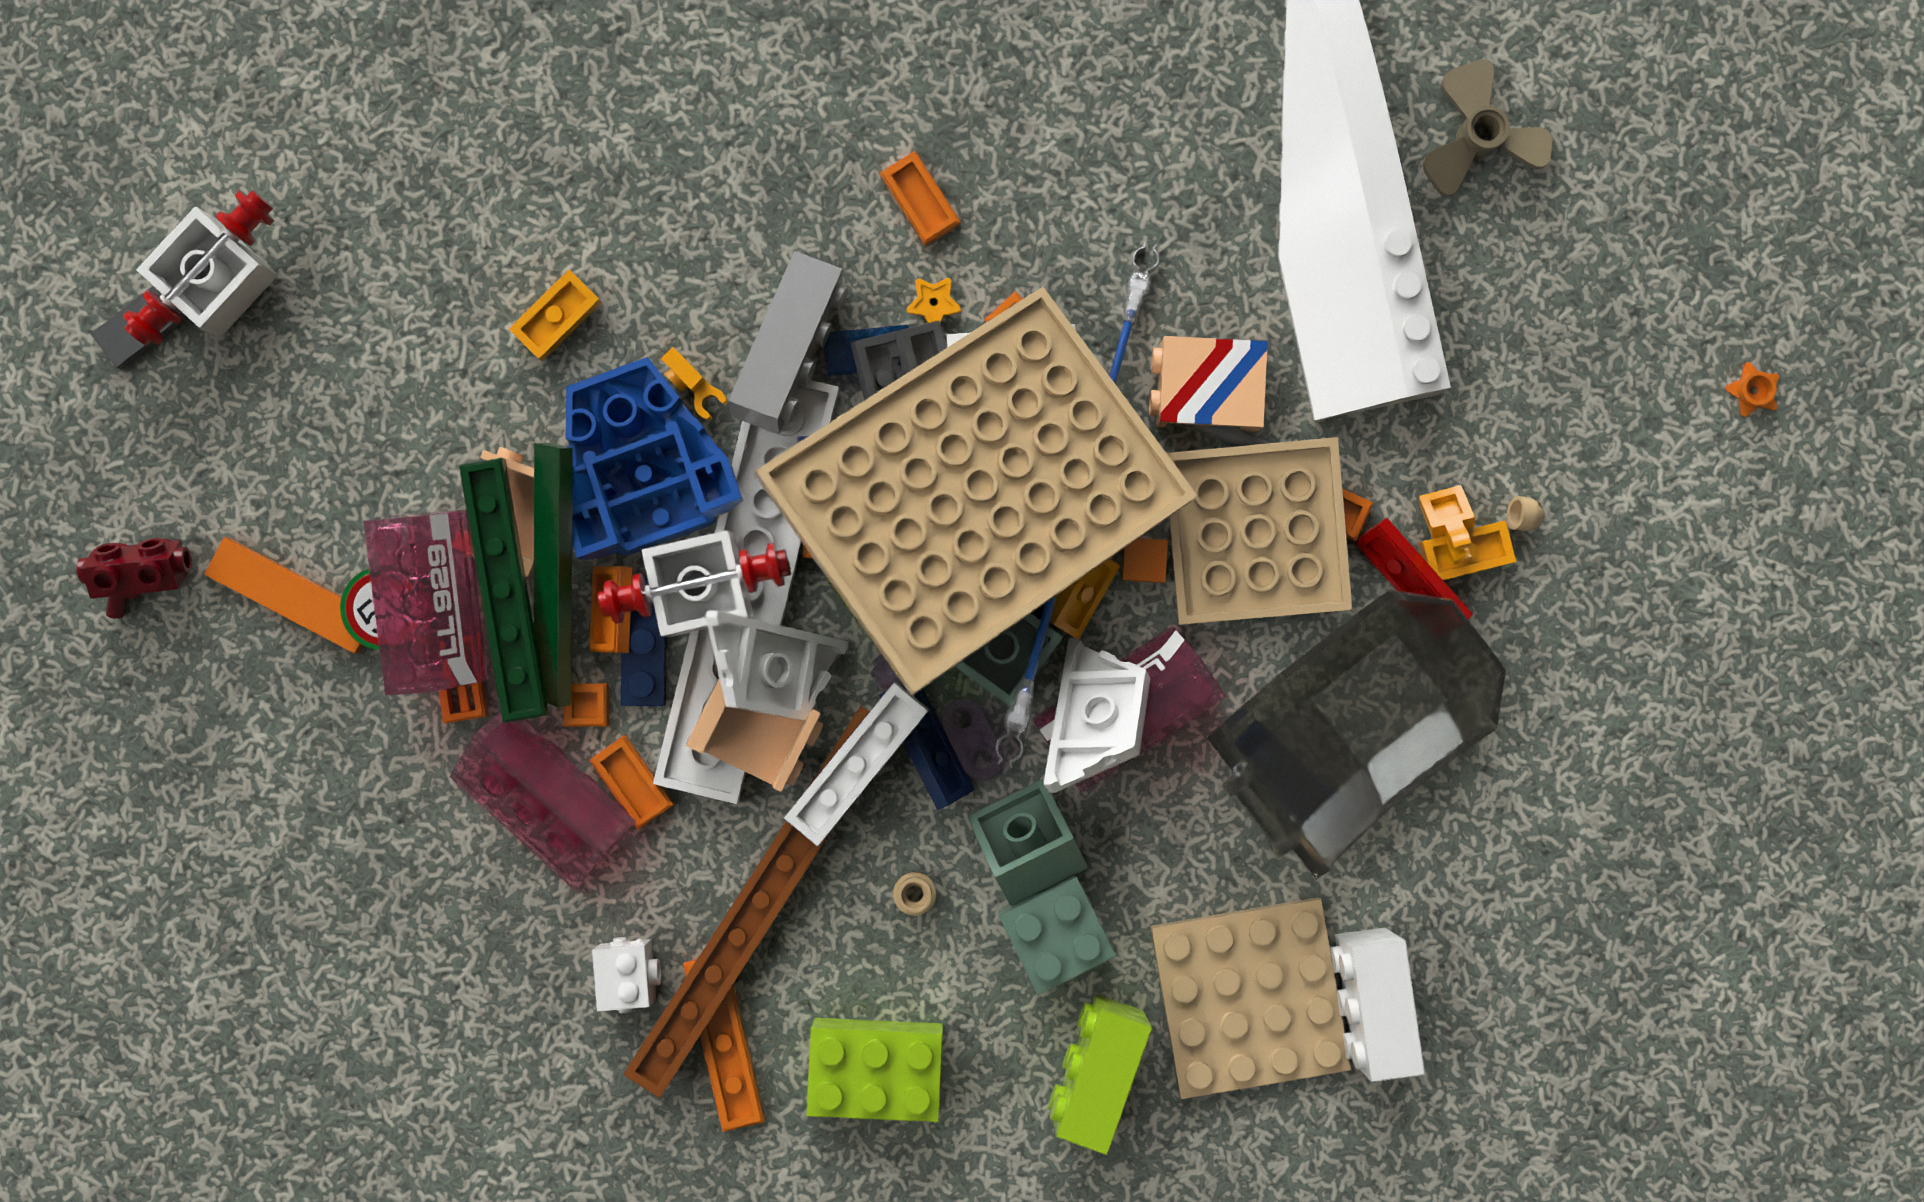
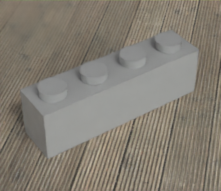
[728,251,847,434]

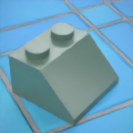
[967,778,1088,906]

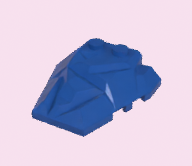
[565,357,744,560]

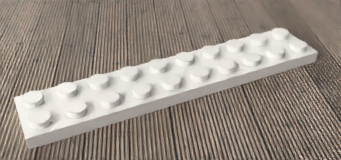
[653,380,840,804]

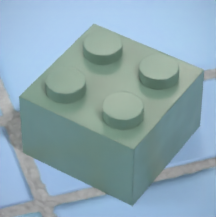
[955,613,1063,708]
[998,874,1116,995]

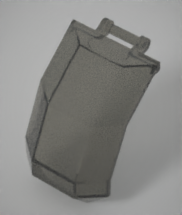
[1206,590,1506,879]

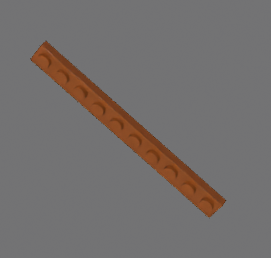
[623,706,870,1098]

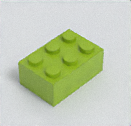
[1048,993,1152,1155]
[806,1018,943,1122]

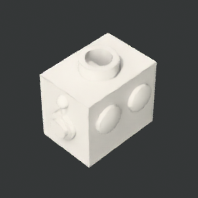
[592,937,662,1013]

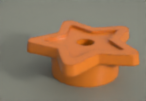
[1725,362,1780,417]

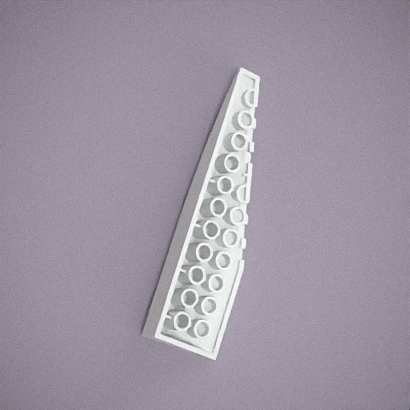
[1278,0,1451,421]

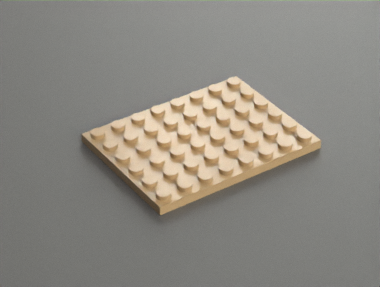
[755,287,1198,696]

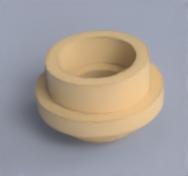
[893,872,936,916]

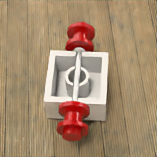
[123,190,278,346]
[598,530,791,637]

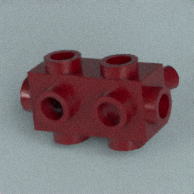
[76,538,192,619]

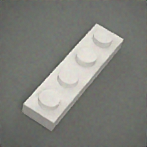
[784,682,930,846]

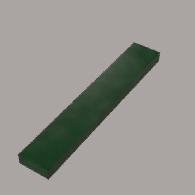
[534,443,573,707]
[459,458,549,723]

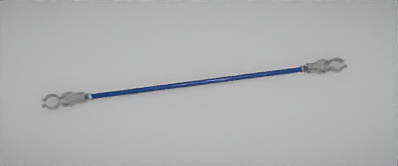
[996,241,1159,768]

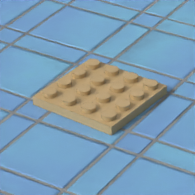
[1167,437,1353,625]
[1150,897,1351,1099]

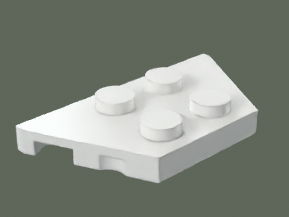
[706,611,849,720]
[1043,638,1150,793]

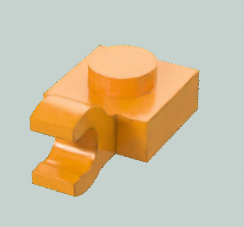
[661,347,728,421]
[1419,485,1475,564]

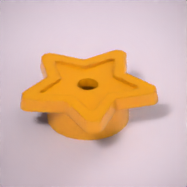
[906,278,961,323]

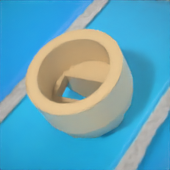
[1507,496,1545,531]

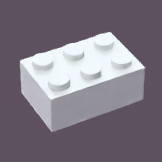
[1330,928,1425,1082]

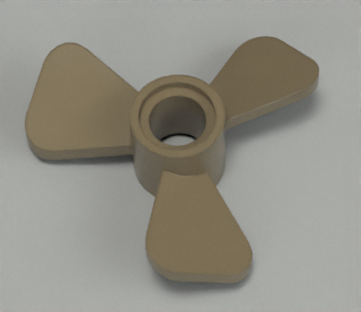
[1423,59,1553,197]

